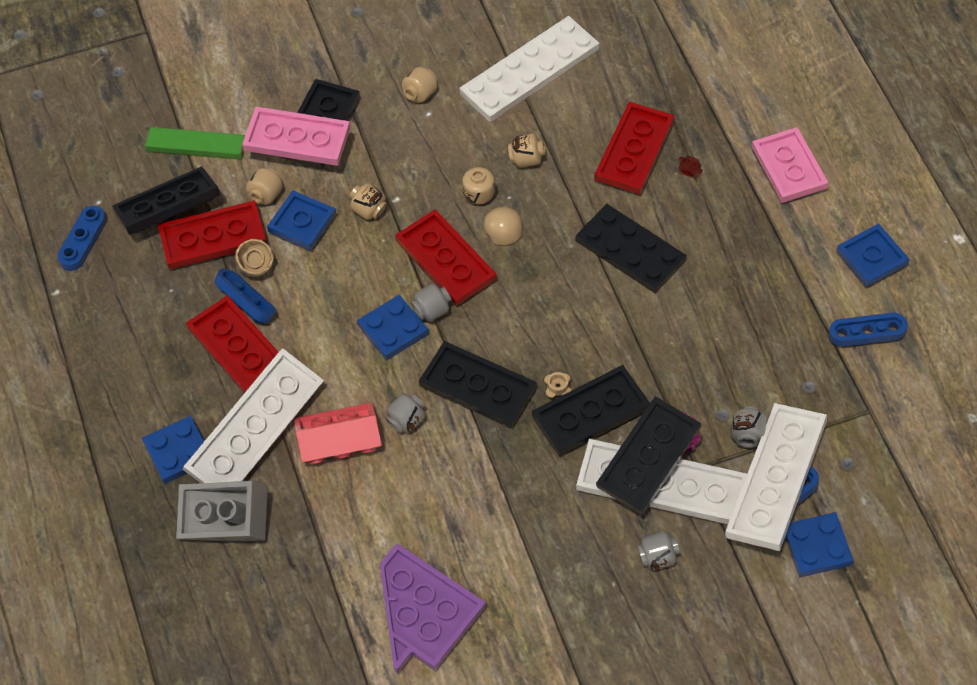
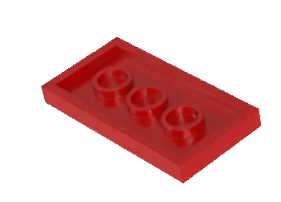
[594,102,675,195]
[158,200,267,270]
[395,209,497,306]
[186,295,279,393]

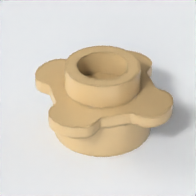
[544,372,572,398]

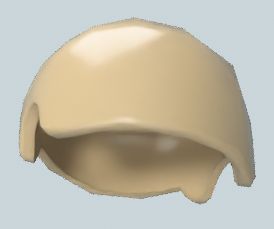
[483,206,523,245]
[235,239,274,277]

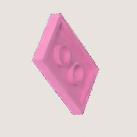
[752,127,828,203]

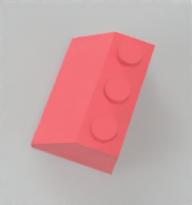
[294,402,382,464]

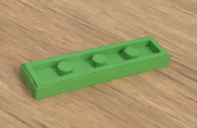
[145,127,245,159]

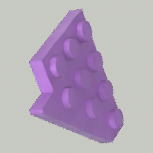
[380,543,486,674]

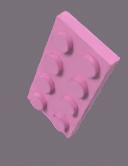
[242,107,351,166]

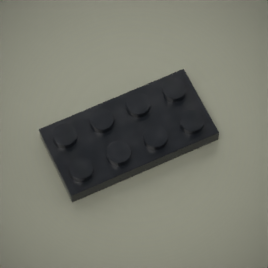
[278,79,360,170]
[112,166,221,235]
[575,204,687,294]
[419,341,537,428]
[532,365,650,456]
[596,396,701,515]

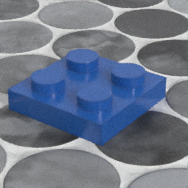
[267,190,336,251]
[836,223,909,287]
[357,294,429,361]
[142,416,204,484]
[785,512,854,578]

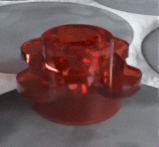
[678,156,703,177]

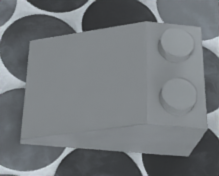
[176,481,267,541]

